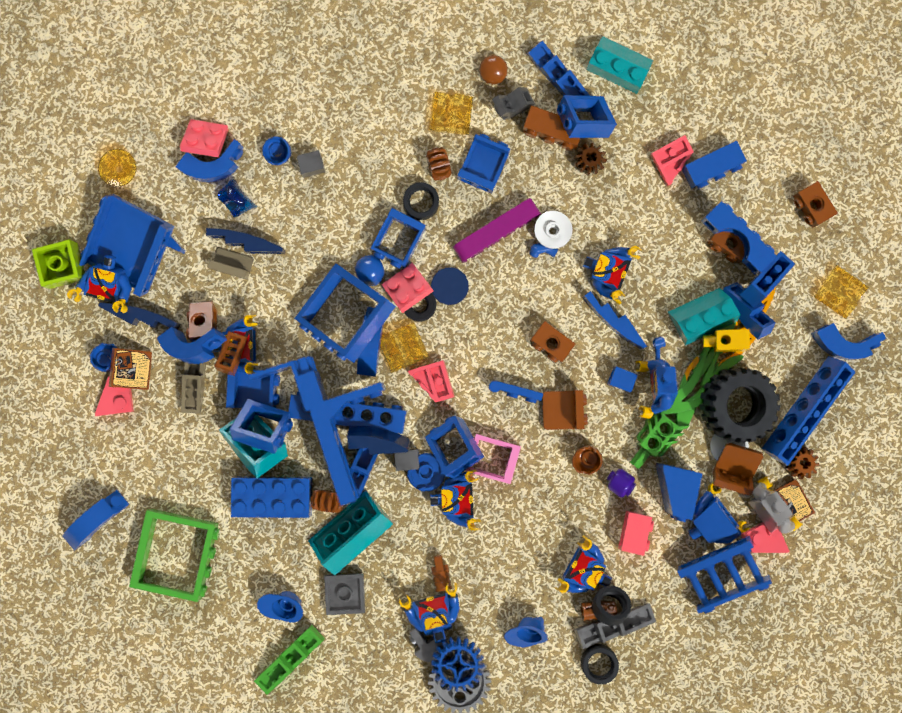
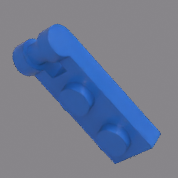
[489,381,543,404]

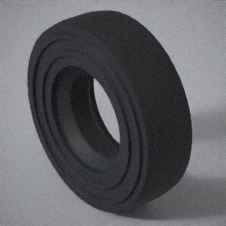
[404,293,437,322]

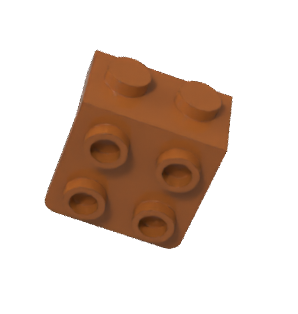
[542,390,588,430]
[713,443,763,496]

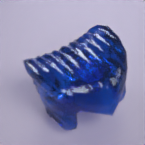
[217,179,257,218]

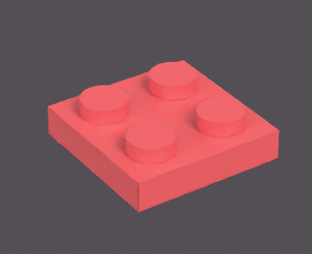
[180,119,228,157]
[381,263,433,313]

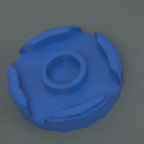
[407,453,445,491]

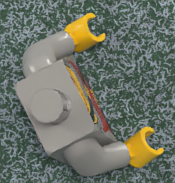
[748,476,803,534]

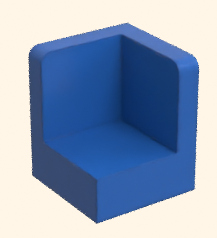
[607,366,638,392]

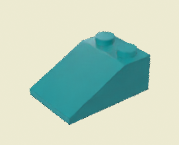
[219,415,288,478]

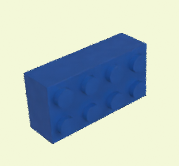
[231,477,312,518]

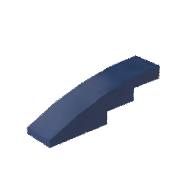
[206,228,285,254]
[98,303,181,329]

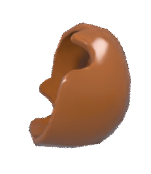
[479,55,508,85]
[572,445,603,475]

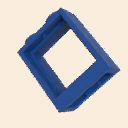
[556,95,617,138]
[370,208,426,269]
[230,399,293,454]
[425,416,484,478]

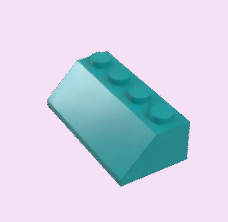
[308,490,393,575]

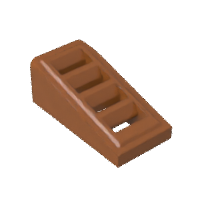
[214,331,247,376]

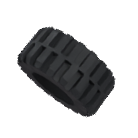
[699,367,780,443]

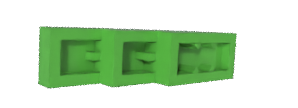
[254,625,325,695]

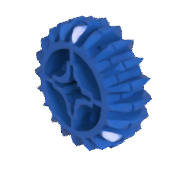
[431,636,485,692]

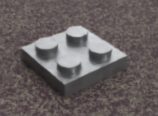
[324,573,366,615]

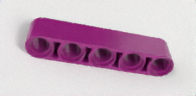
[452,198,541,263]

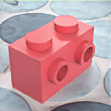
[618,510,654,556]

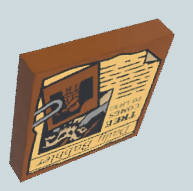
[109,348,152,390]
[773,479,815,522]

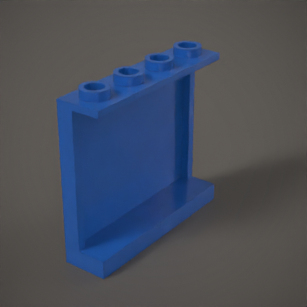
[79,194,175,297]

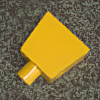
[703,329,750,352]

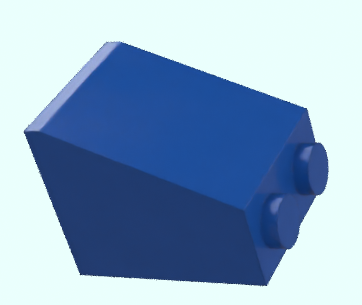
[656,463,703,522]

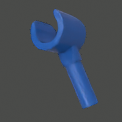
[653,337,666,360]

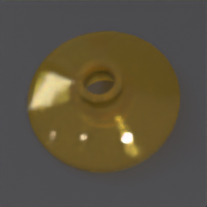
[98,149,137,187]

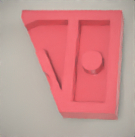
[650,135,694,186]
[408,360,455,403]
[95,376,134,416]
[741,522,790,553]

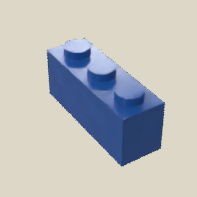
[682,141,747,190]
[740,251,795,308]

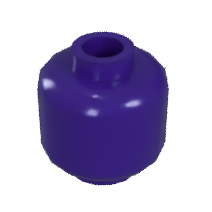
[606,469,636,497]

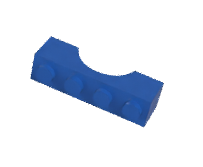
[701,201,778,275]

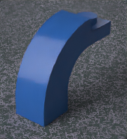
[175,139,244,182]
[357,307,384,377]
[811,323,886,360]
[157,327,227,364]
[62,490,129,551]

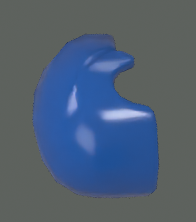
[262,136,291,166]
[355,255,385,286]
[90,343,117,372]

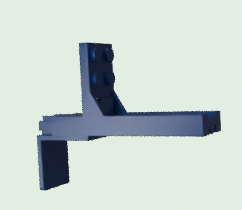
[248,356,386,506]

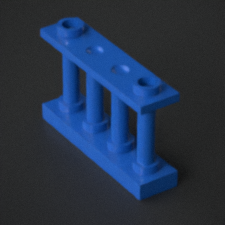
[677,536,772,614]

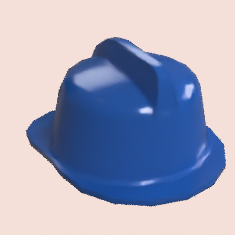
[257,591,303,623]
[504,617,548,648]

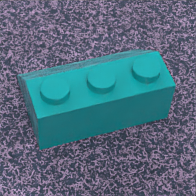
[586,36,653,94]
[668,288,740,346]

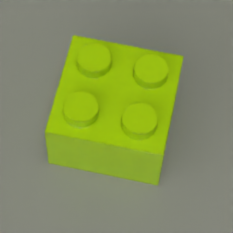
[32,240,85,289]

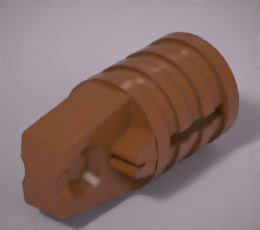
[431,555,452,592]
[581,601,617,621]

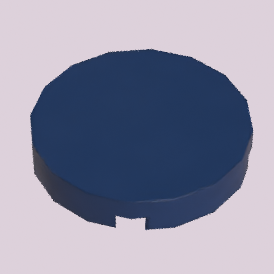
[431,267,469,305]

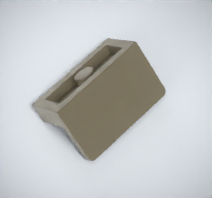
[208,248,254,280]

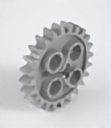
[428,651,491,713]

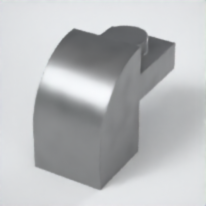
[492,87,535,120]
[409,627,451,662]

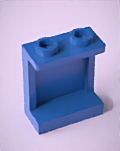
[457,134,510,194]
[226,370,280,408]

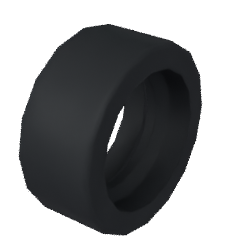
[403,182,439,220]
[592,585,632,626]
[581,644,619,685]

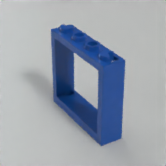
[294,263,396,363]

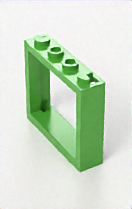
[129,509,220,602]

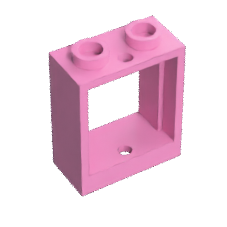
[465,434,521,484]

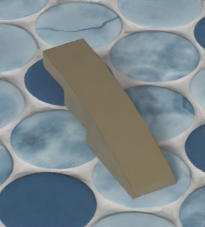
[181,339,206,414]

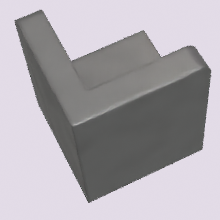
[297,150,325,178]
[395,449,419,471]

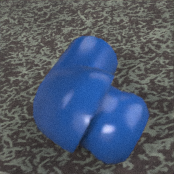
[529,243,559,258]

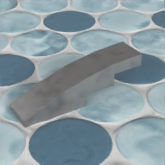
[574,603,656,649]

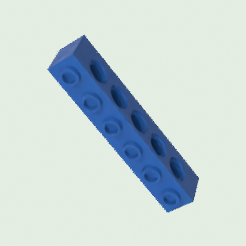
[762,356,855,466]
[289,391,407,434]

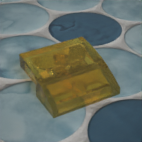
[429,92,473,135]
[814,265,869,319]
[380,322,429,374]

